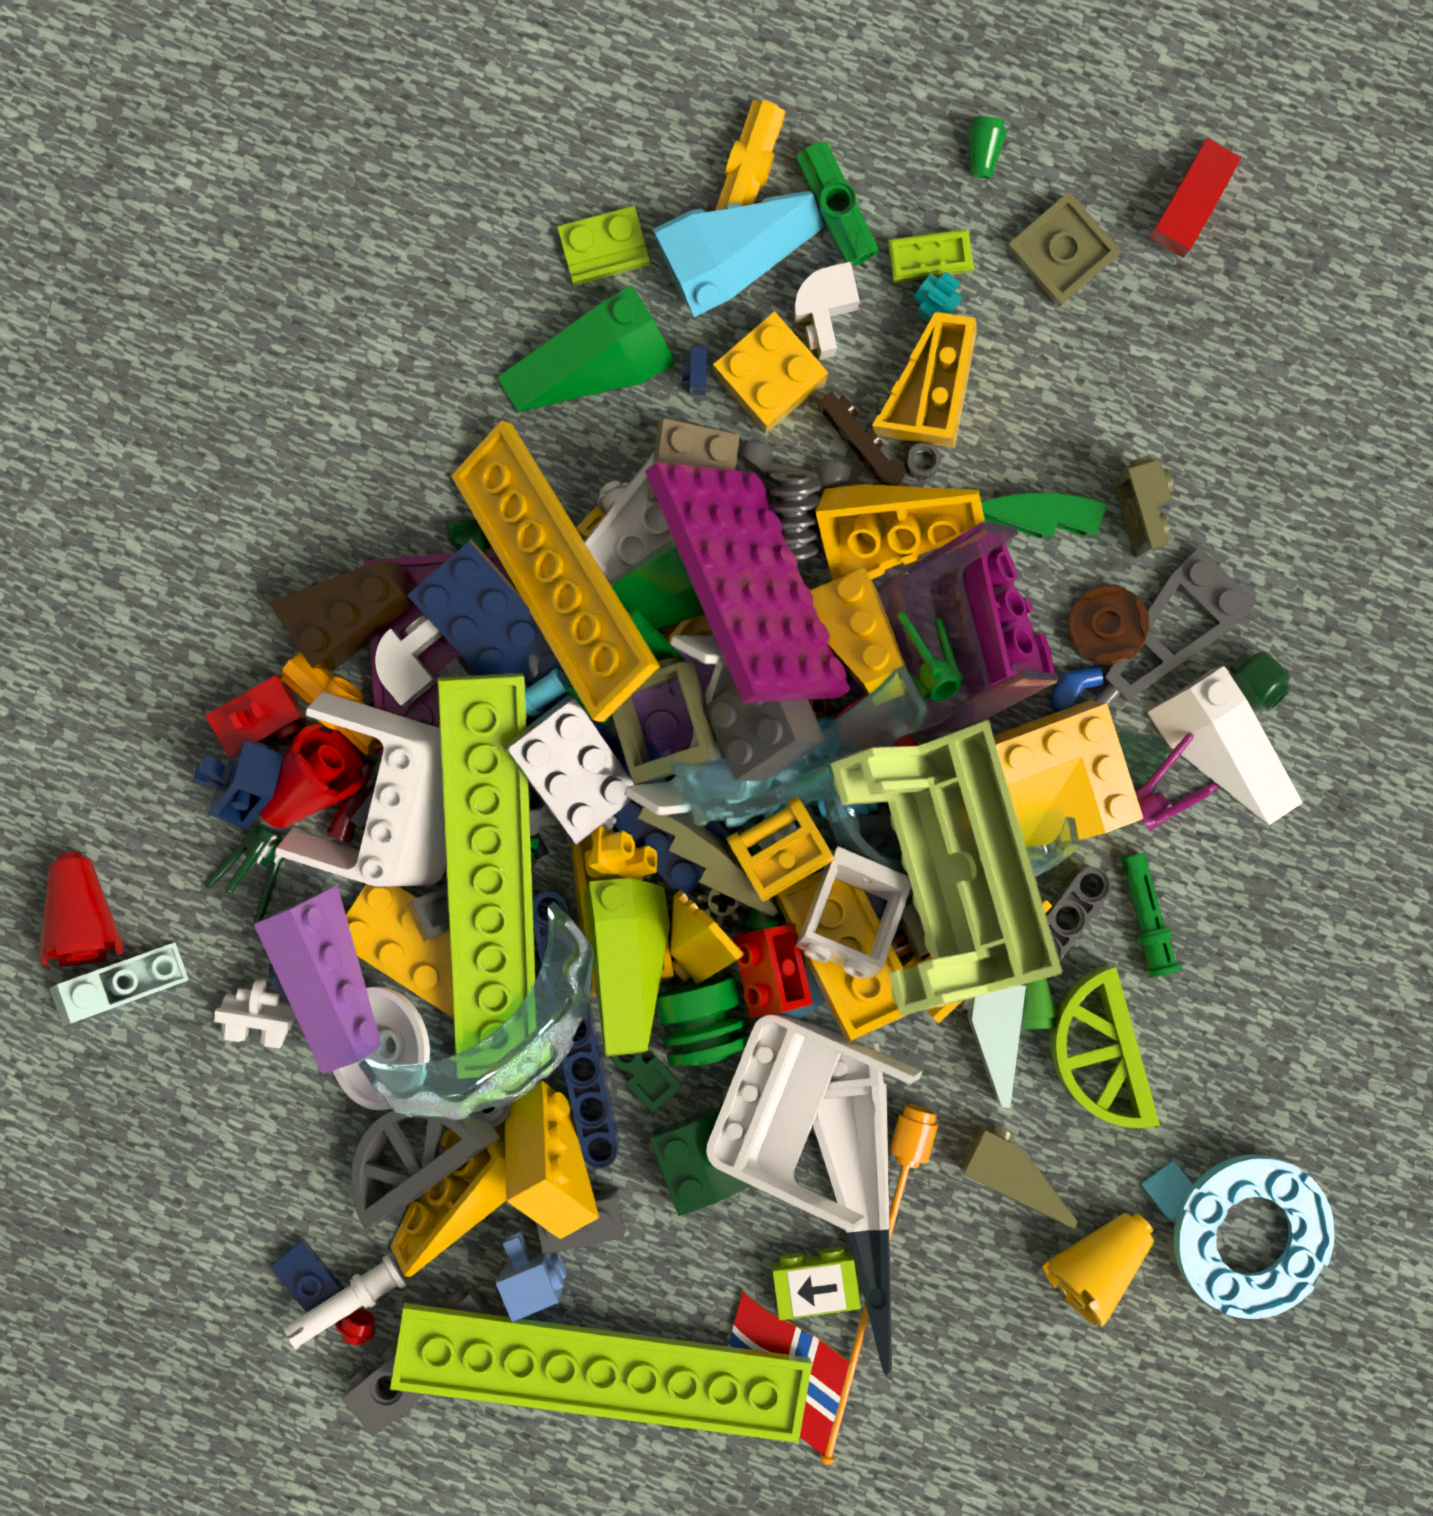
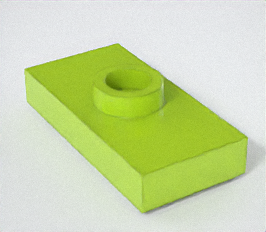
[888,229,974,283]

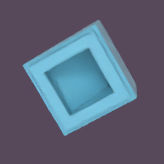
[1140,1160,1193,1221]

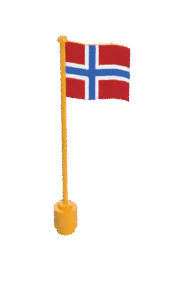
[728,1104,938,1465]

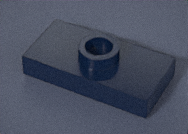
[270,1238,345,1312]

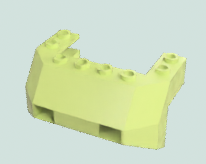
[831,720,1062,1016]

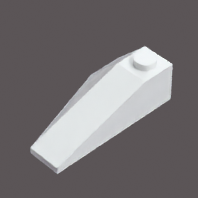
[1146,666,1303,825]

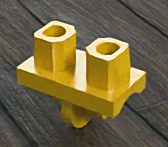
[584,825,657,881]

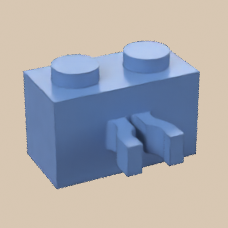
[496,1231,567,1322]

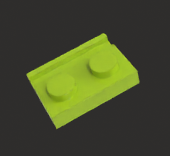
[557,206,650,286]

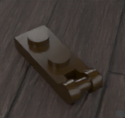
[817,391,906,486]

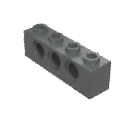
[342,1285,499,1437]

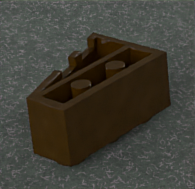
[269,560,417,670]

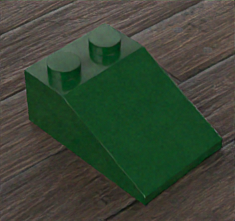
[650,1106,752,1216]

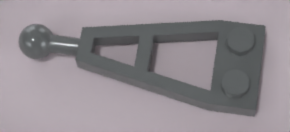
[1093,546,1257,708]

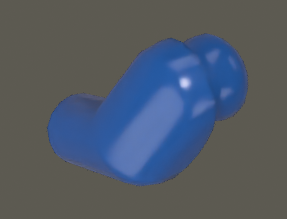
[1050,666,1103,712]

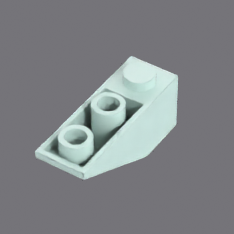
[49,943,189,1026]

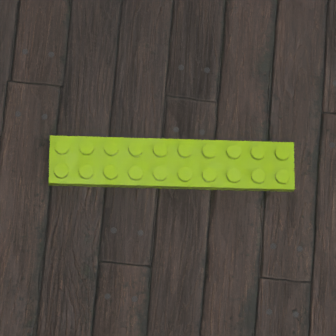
[437,673,539,1080]
[390,1303,812,1443]

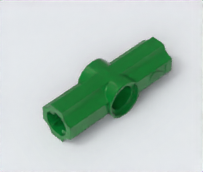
[795,141,879,266]

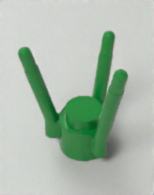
[897,612,963,702]

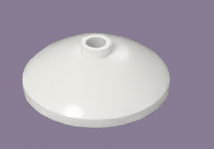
[333,986,430,1110]

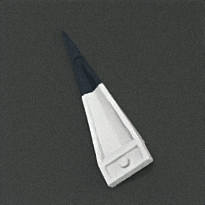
[813,1043,892,1376]

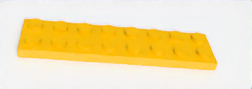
[451,420,660,722]

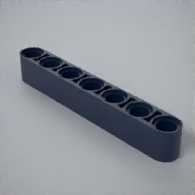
[532,890,620,1169]

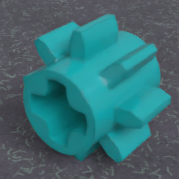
[913,271,964,322]

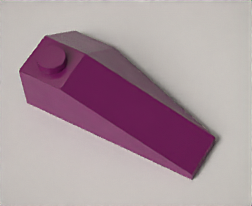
[962,526,1057,696]

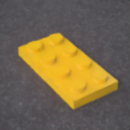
[774,871,911,1043]
[346,884,453,1018]

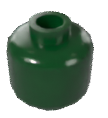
[1229,651,1291,711]

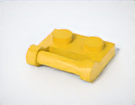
[726,795,835,902]

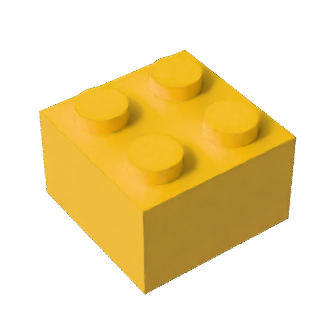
[713,311,828,434]

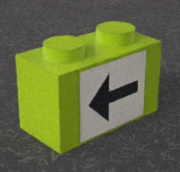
[772,1247,861,1320]

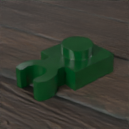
[611,1052,683,1114]

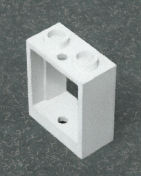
[795,847,911,979]

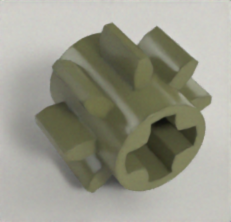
[697,886,747,926]

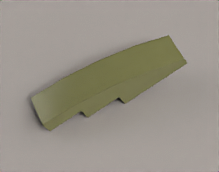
[638,806,777,917]

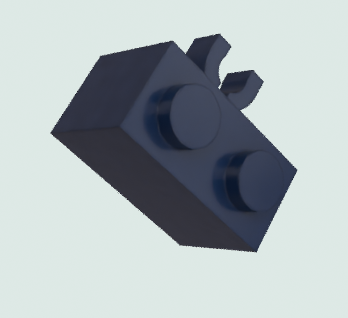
[192,740,284,829]

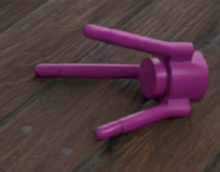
[1135,733,1218,832]

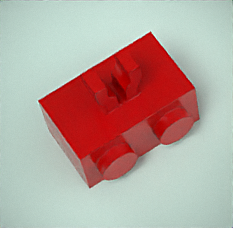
[205,675,308,758]

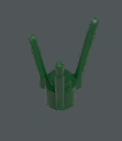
[205,825,284,928]

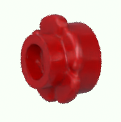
[336,1308,375,1345]

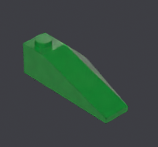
[497,285,675,413]
[609,538,705,629]

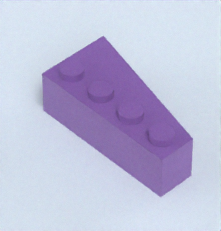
[254,885,382,1074]

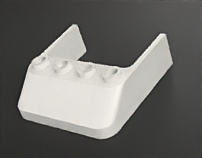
[275,692,446,887]
[706,1014,923,1232]

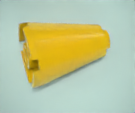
[1041,1213,1154,1327]

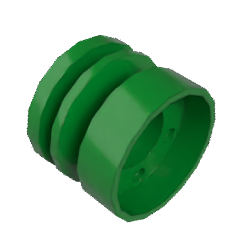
[655,976,749,1066]

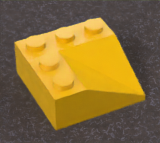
[993,700,1143,853]

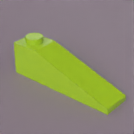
[583,878,670,1057]

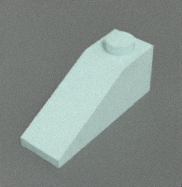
[962,985,1026,1108]

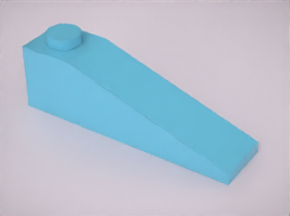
[652,191,824,317]

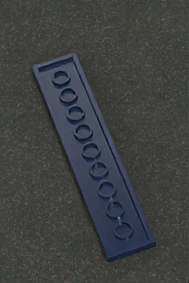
[407,539,733,895]

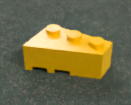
[872,312,977,448]
[810,567,915,705]
[505,1081,599,1239]

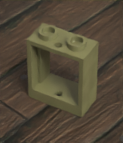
[612,657,723,785]

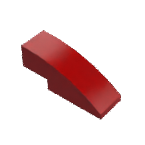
[1149,138,1241,258]

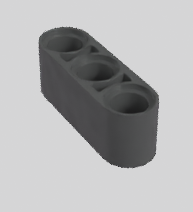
[1045,866,1111,962]

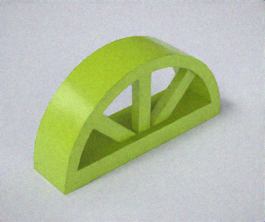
[1049,964,1160,1128]

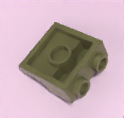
[1113,454,1174,558]

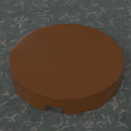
[1068,584,1149,665]

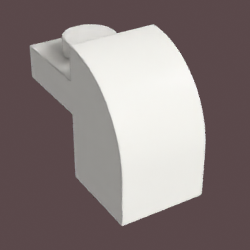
[794,262,860,360]
[375,616,443,707]

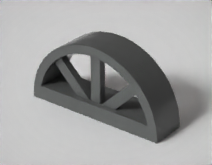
[351,1098,500,1230]

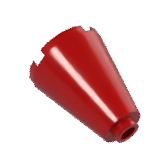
[260,724,365,828]
[38,852,124,967]

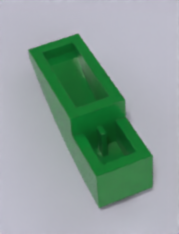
[981,493,1107,541]

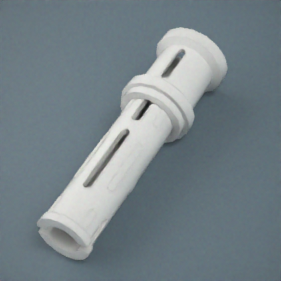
[283,1254,406,1349]

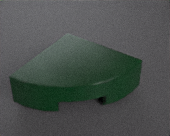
[446,520,487,554]

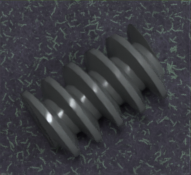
[769,472,821,560]

